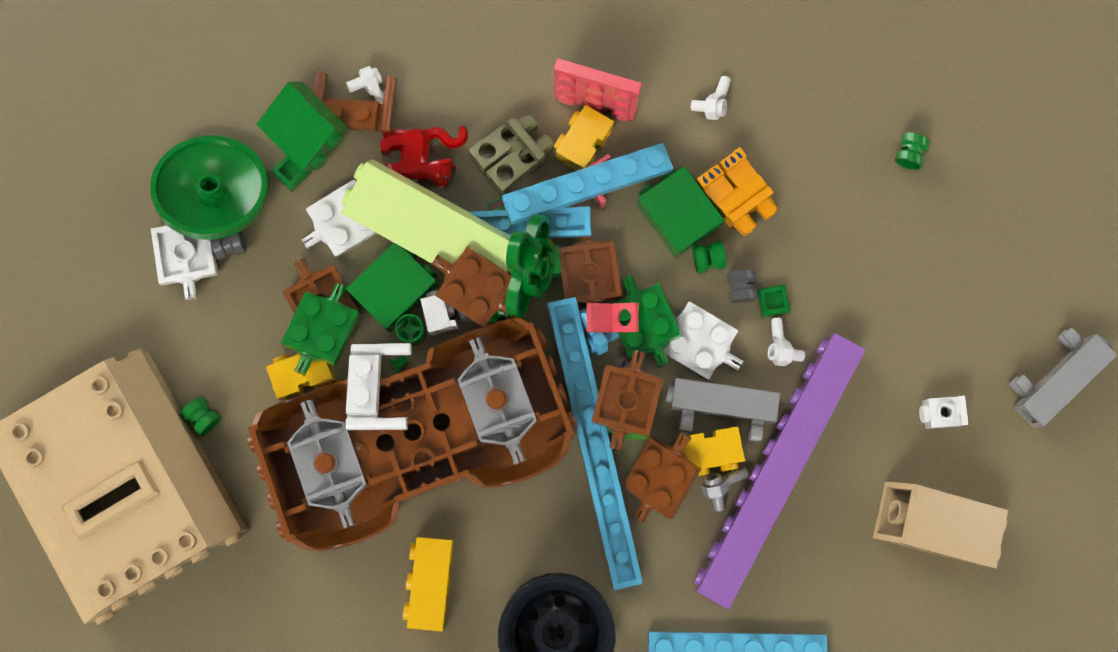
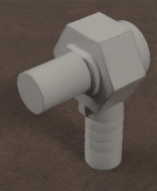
[701,467,749,512]

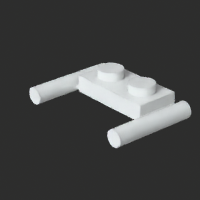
[346,343,412,430]

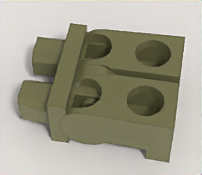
[468,114,554,197]

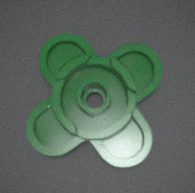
[505,214,555,318]

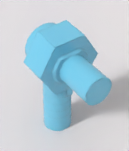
[579,309,619,356]

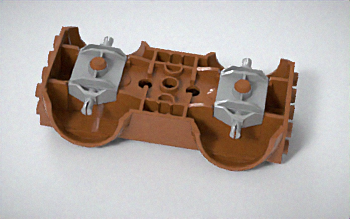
[247,317,578,551]

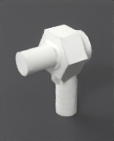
[346,66,384,104]
[691,76,731,120]
[768,318,805,367]

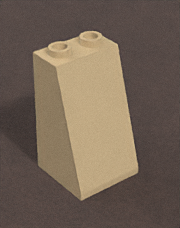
[873,481,1008,569]

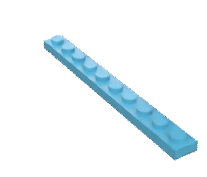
[547,297,643,590]

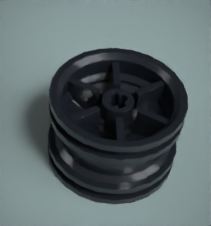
[498,572,616,652]

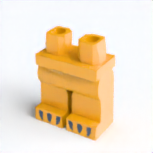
[696,147,778,237]

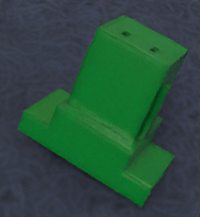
[388,355,409,374]

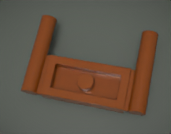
[314,72,397,133]

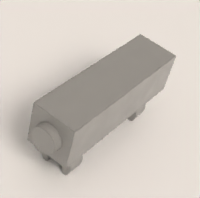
[1009,328,1117,428]
[665,378,780,442]

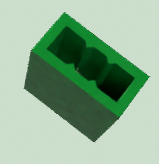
[256,82,349,171]
[636,166,724,259]
[346,243,438,333]

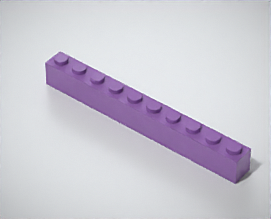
[693,333,865,610]

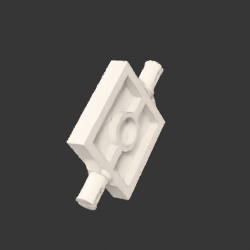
[301,180,377,258]
[151,225,218,300]
[663,301,744,380]

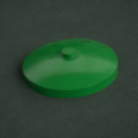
[150,135,268,240]

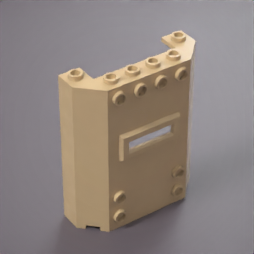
[0,349,249,625]

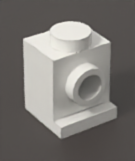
[420,290,459,336]
[919,396,969,429]

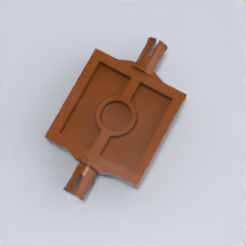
[558,237,622,305]
[431,246,514,327]
[282,258,361,345]
[591,351,663,451]
[622,432,701,523]

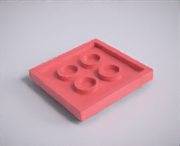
[554,58,642,121]

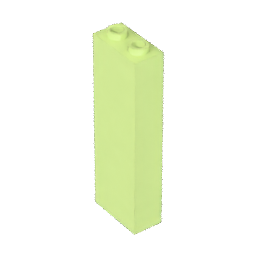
[341,159,511,272]

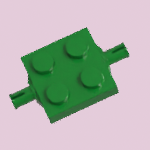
[616,275,683,368]
[280,283,360,376]

